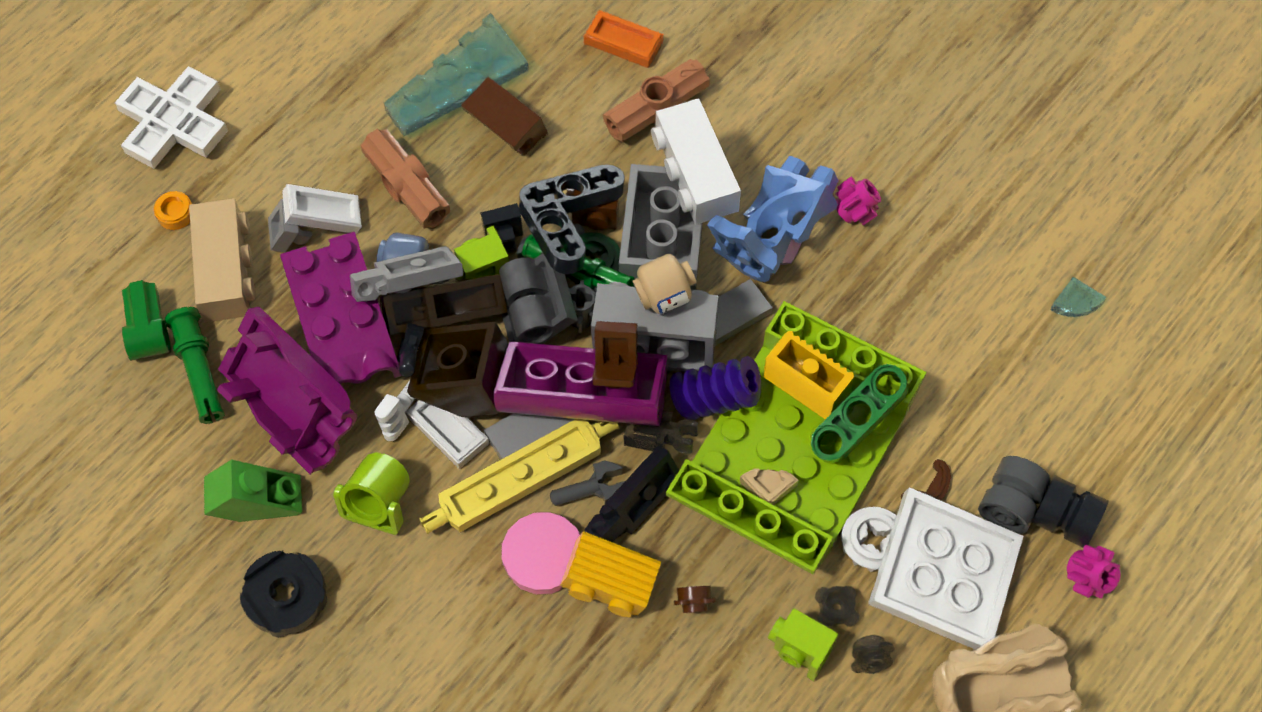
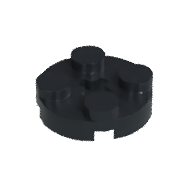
[240,551,327,638]

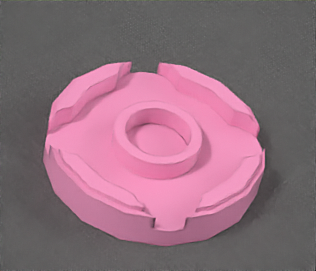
[502,512,580,594]

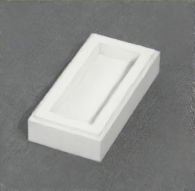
[282,184,362,234]
[406,400,489,470]

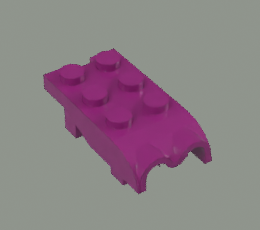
[280,231,402,384]
[217,307,357,474]

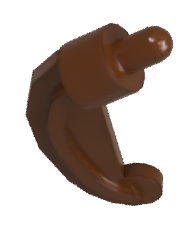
[901,459,951,501]

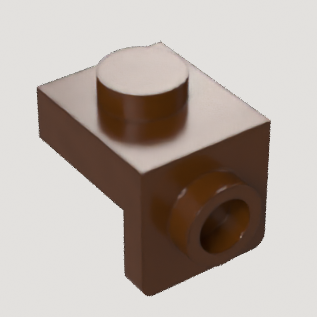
[566,189,619,230]
[592,321,638,388]

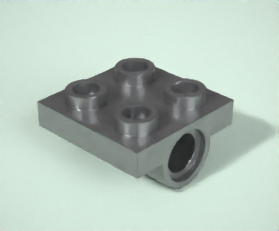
[499,253,578,344]

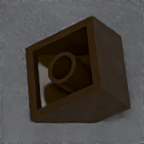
[407,321,508,417]

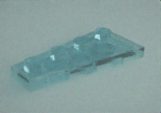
[384,13,529,136]

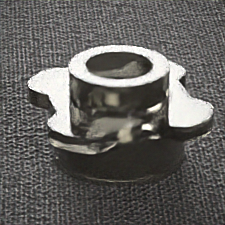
[815,586,859,628]
[851,635,894,674]

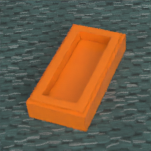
[584,10,664,68]

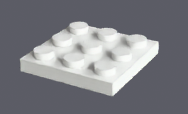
[868,487,1023,650]

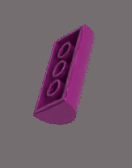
[494,342,668,426]

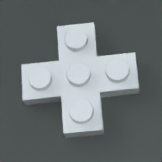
[115,66,228,169]

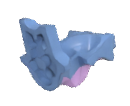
[707,156,839,282]

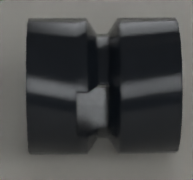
[1031,475,1109,548]

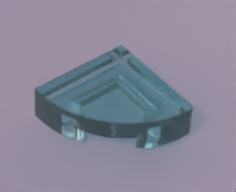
[1050,277,1106,317]

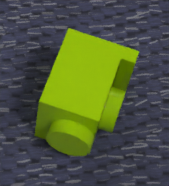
[454,226,509,281]
[768,608,838,681]

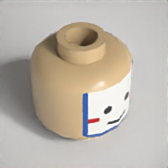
[633,254,697,314]

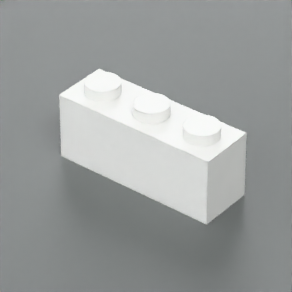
[651,98,741,225]

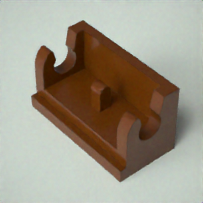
[461,76,548,156]

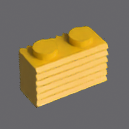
[763,331,854,419]
[560,531,661,617]

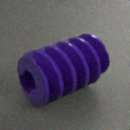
[670,356,762,420]

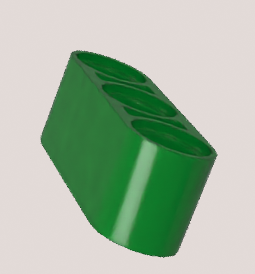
[811,364,909,463]

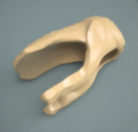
[932,624,1082,712]

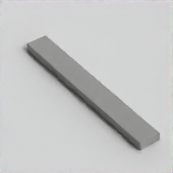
[484,279,772,460]

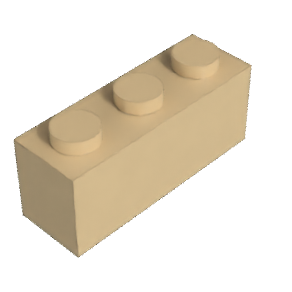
[189,198,256,323]

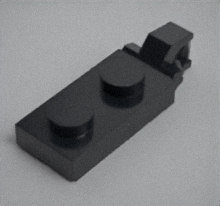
[584,445,679,542]

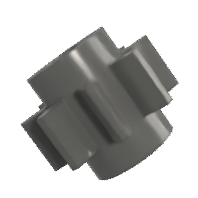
[568,281,597,333]

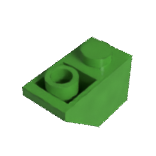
[204,459,302,522]

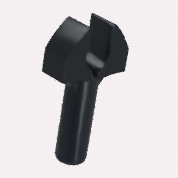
[397,323,424,377]

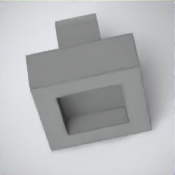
[268,199,312,252]

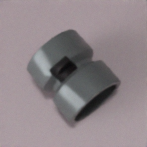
[978,456,1051,534]

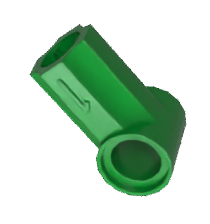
[122,280,171,361]

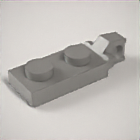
[350,246,463,302]

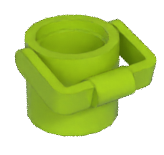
[333,452,410,535]

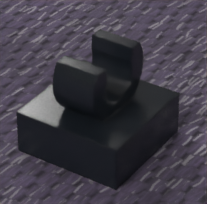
[480,203,524,253]

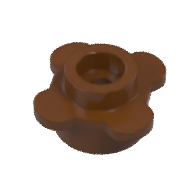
[674,586,716,613]

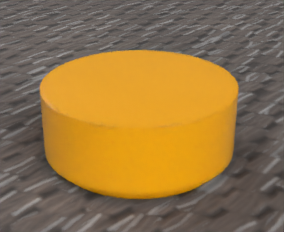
[154,191,192,230]

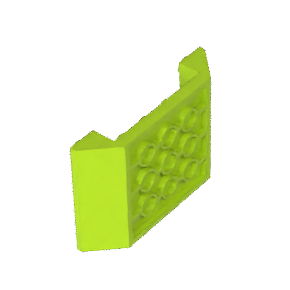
[666,301,927,574]

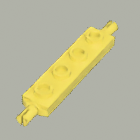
[419,419,619,534]

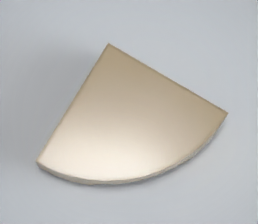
[739,469,799,505]

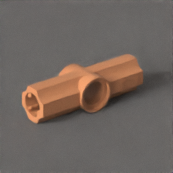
[603,59,710,142]
[360,129,451,229]

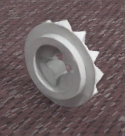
[841,507,896,572]

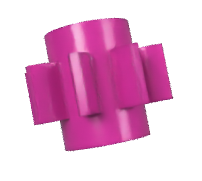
[835,176,881,225]
[1067,544,1121,599]

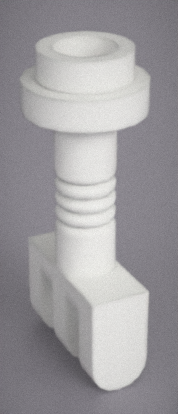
[375,380,415,441]

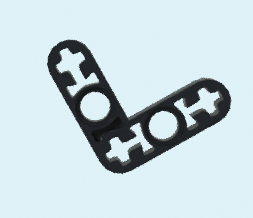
[519,164,625,274]

